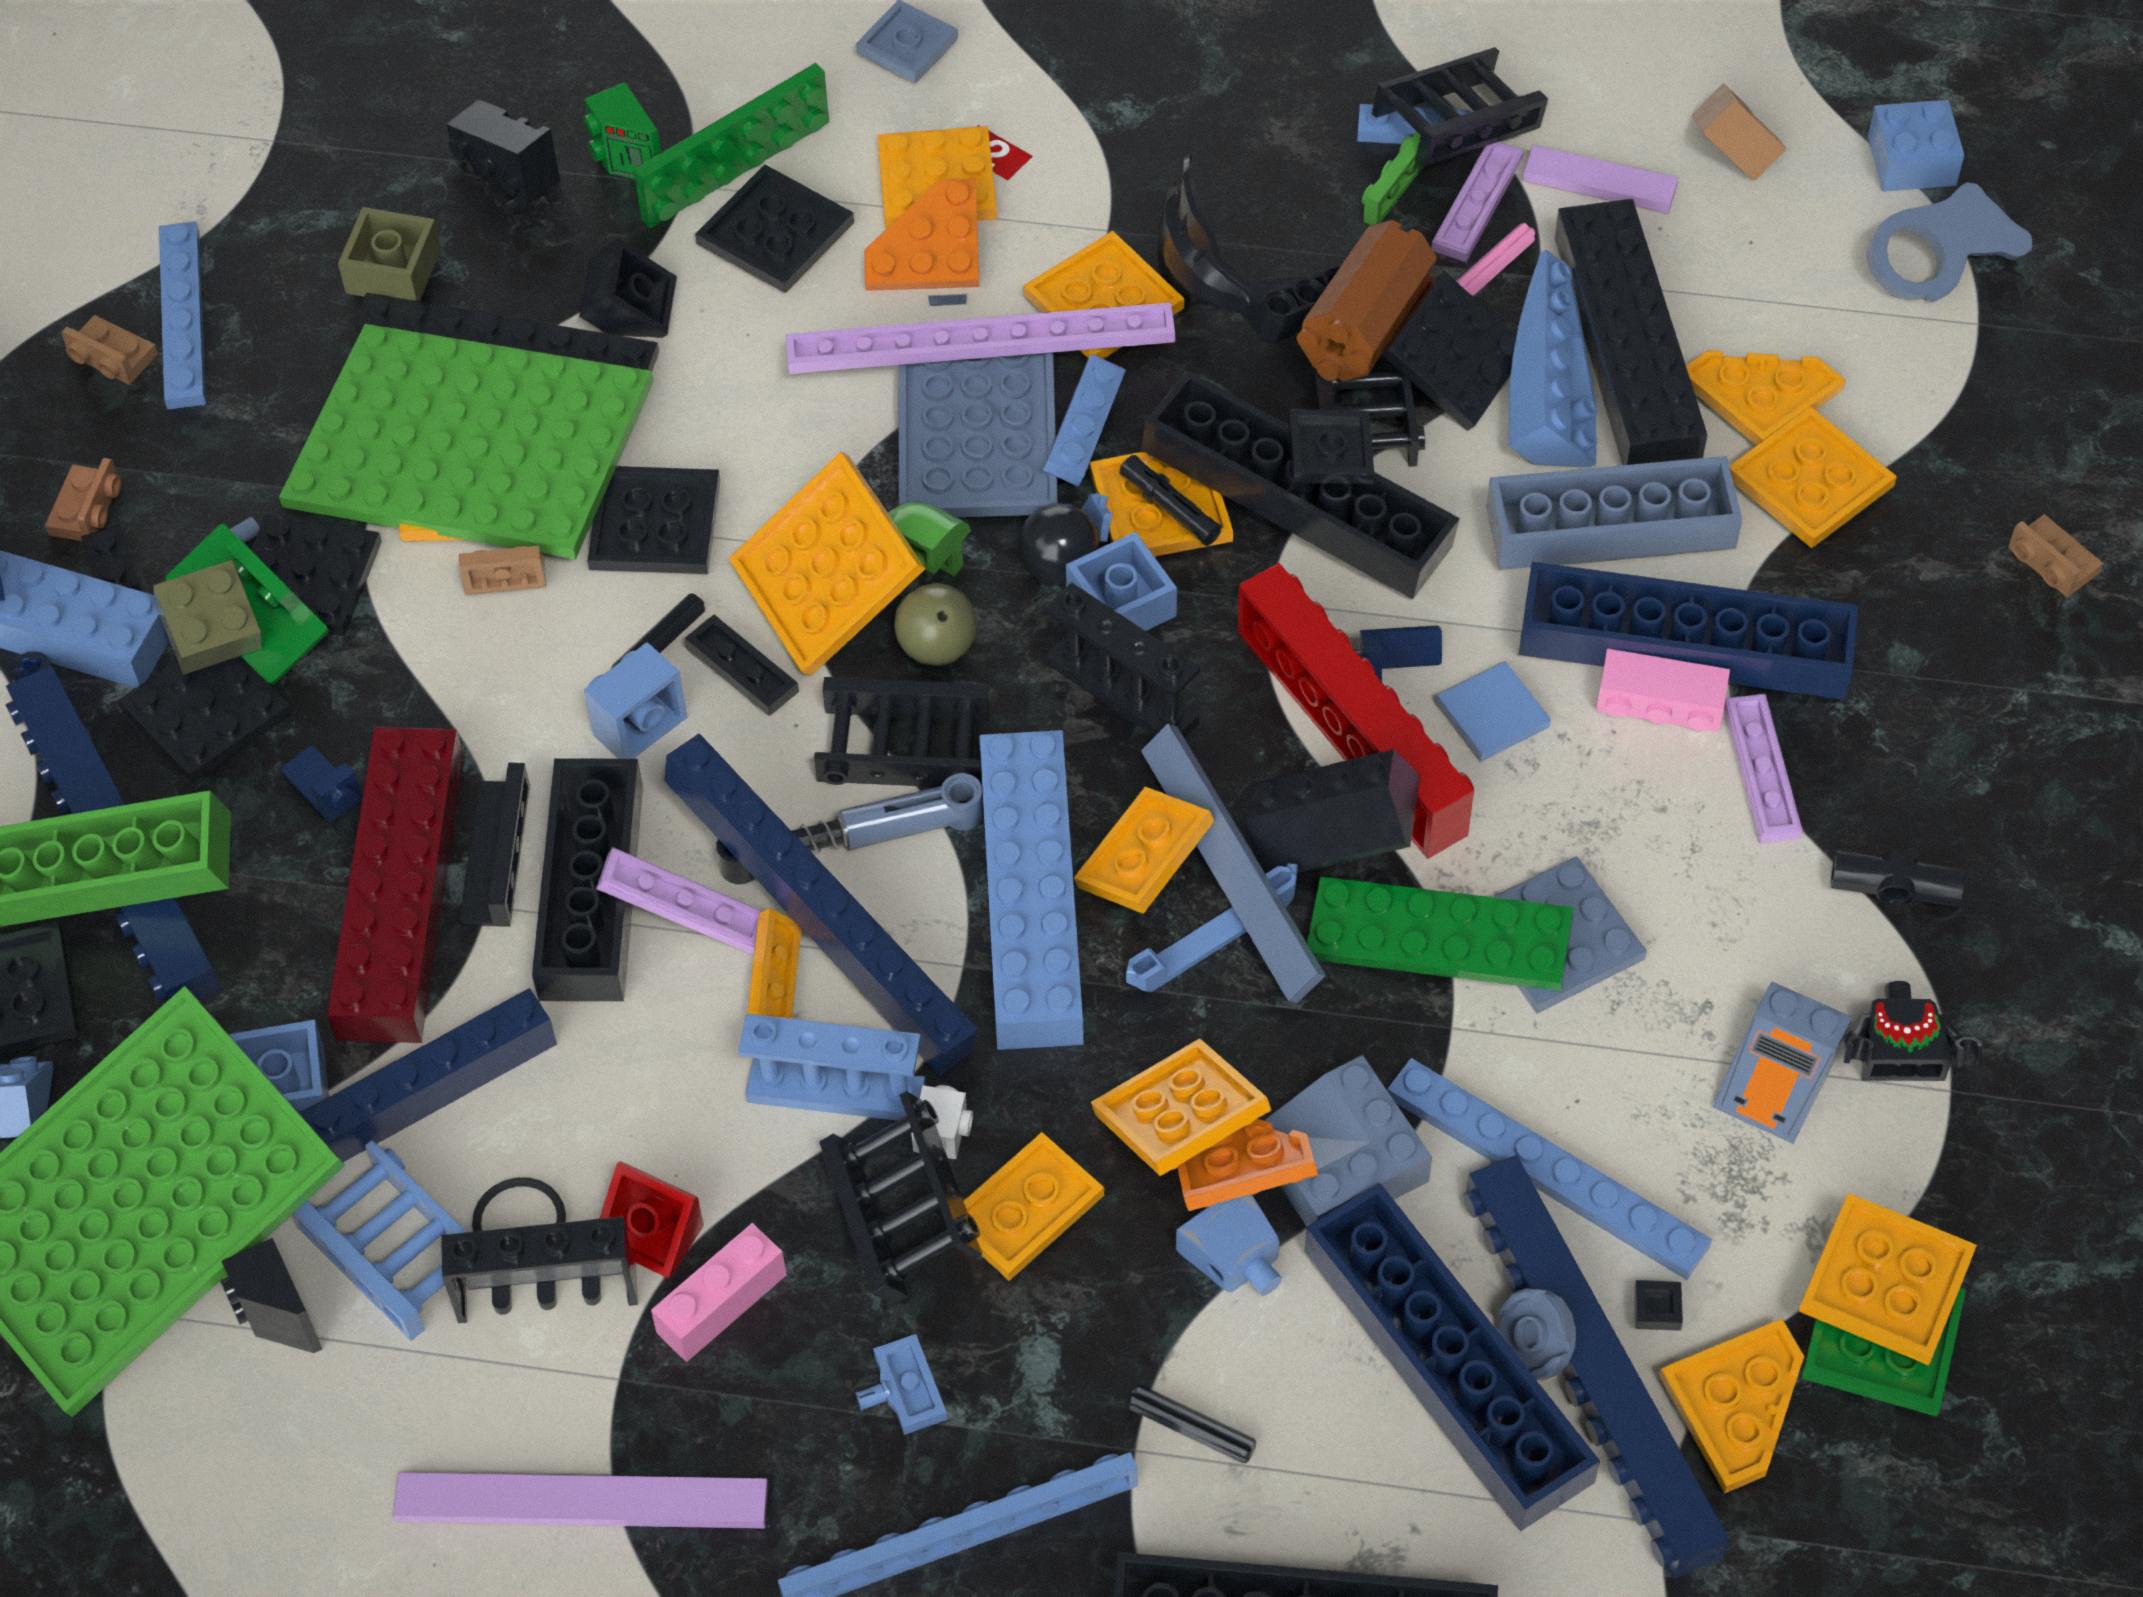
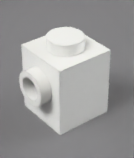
[911,1085,973,1159]

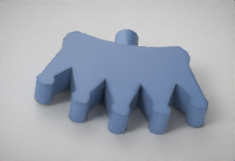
[1081,493,1112,542]

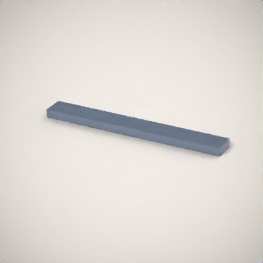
[1141,724,1326,1003]

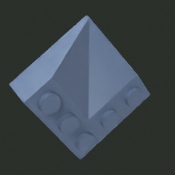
[1264,1055,1432,1227]

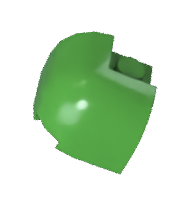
[888,501,971,576]

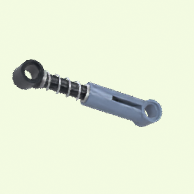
[716,773,984,885]

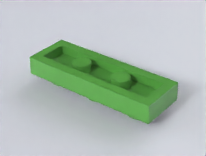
[1361,132,1424,225]

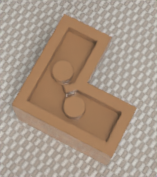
[1692,83,1786,180]

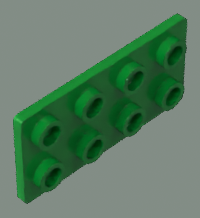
[165,524,329,686]

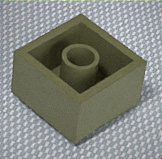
[338,207,441,302]
[153,560,261,675]

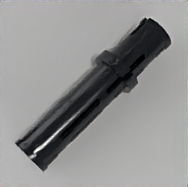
[1119,455,1222,546]

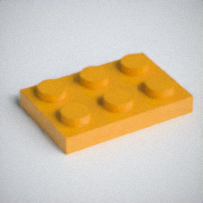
[1074,787,1214,914]
[964,1132,1104,1281]

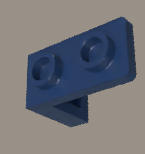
[1354,625,1442,682]
[281,746,363,823]

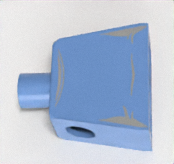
[1176,1195,1282,1296]

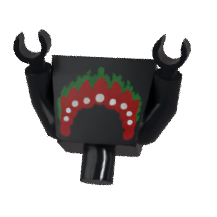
[1843,981,1982,1081]

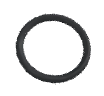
[472,1177,566,1232]

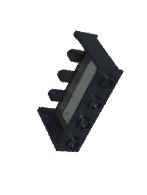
[441,1216,638,1324]

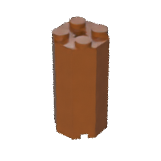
[1297,220,1437,381]

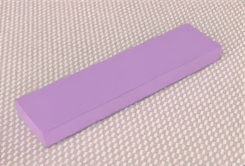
[1431,142,1524,262]
[1523,145,1678,214]
[1724,694,1803,843]
[596,848,762,954]

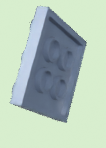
[1495,856,1647,1014]

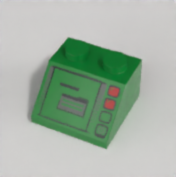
[583,82,661,179]

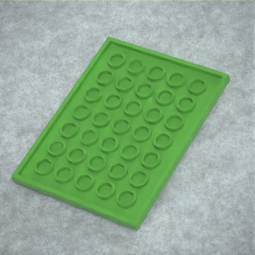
[279,324,654,559]
[0,986,345,1417]

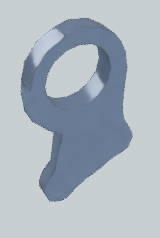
[1866,182,2032,302]

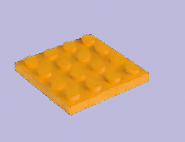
[729,451,926,676]

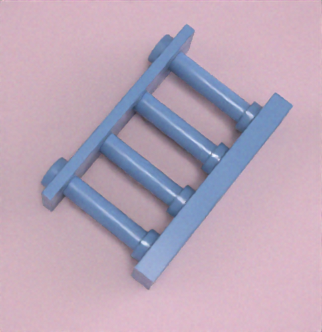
[738,1014,925,1121]
[292,1140,475,1341]

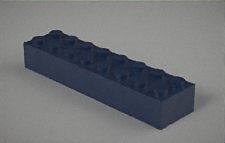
[1518,561,1858,700]
[1304,1182,1600,1532]

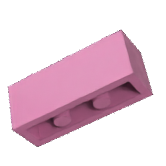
[1596,648,1730,732]
[651,1223,787,1362]

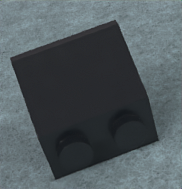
[579,239,677,338]
[220,1238,322,1353]

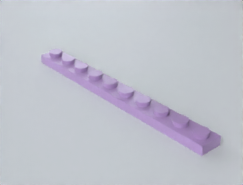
[786,303,1175,374]

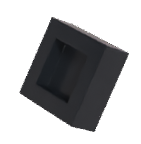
[1634,1280,1683,1331]

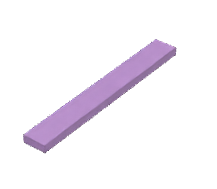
[393,1472,768,1528]

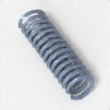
[928,293,967,306]

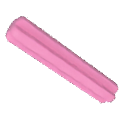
[1456,223,1535,296]

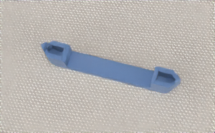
[1126,863,1298,992]

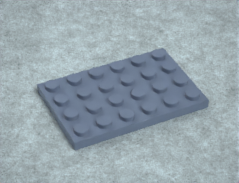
[899,352,1057,517]

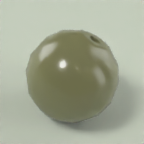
[894,583,977,666]

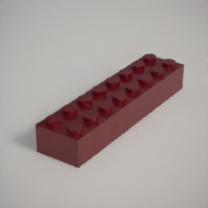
[327,727,464,1043]

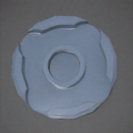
[1496,1289,1576,1380]

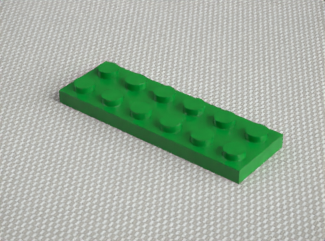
[634,62,829,229]
[1307,877,1574,991]

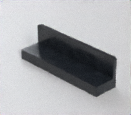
[460,762,530,927]

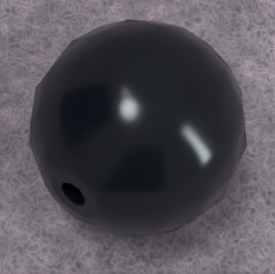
[1018,503,1100,585]

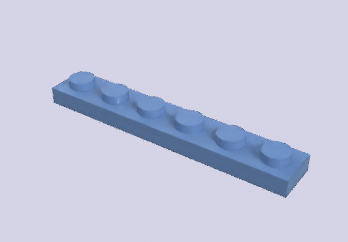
[159,221,206,409]

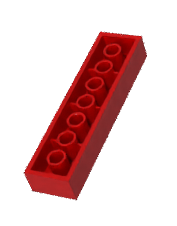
[1237,563,1475,859]

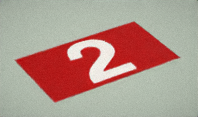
[976,125,1033,181]

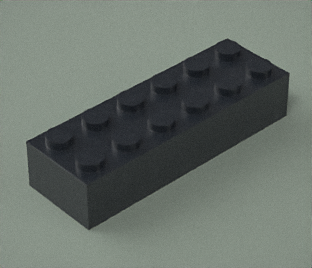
[532,758,643,1001]

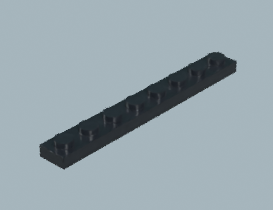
[354,293,659,371]

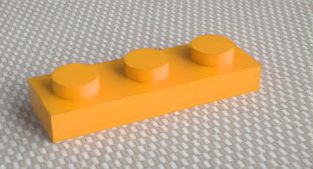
[747,908,802,1019]

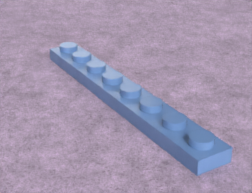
[1387,1058,1712,1280]
[778,1452,1138,1597]

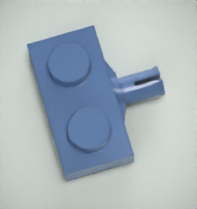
[855,1334,947,1435]

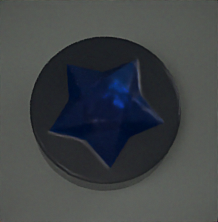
[9,652,51,682]

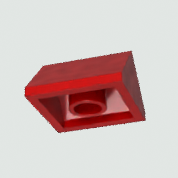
[599,1161,704,1278]

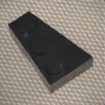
[446,99,560,205]

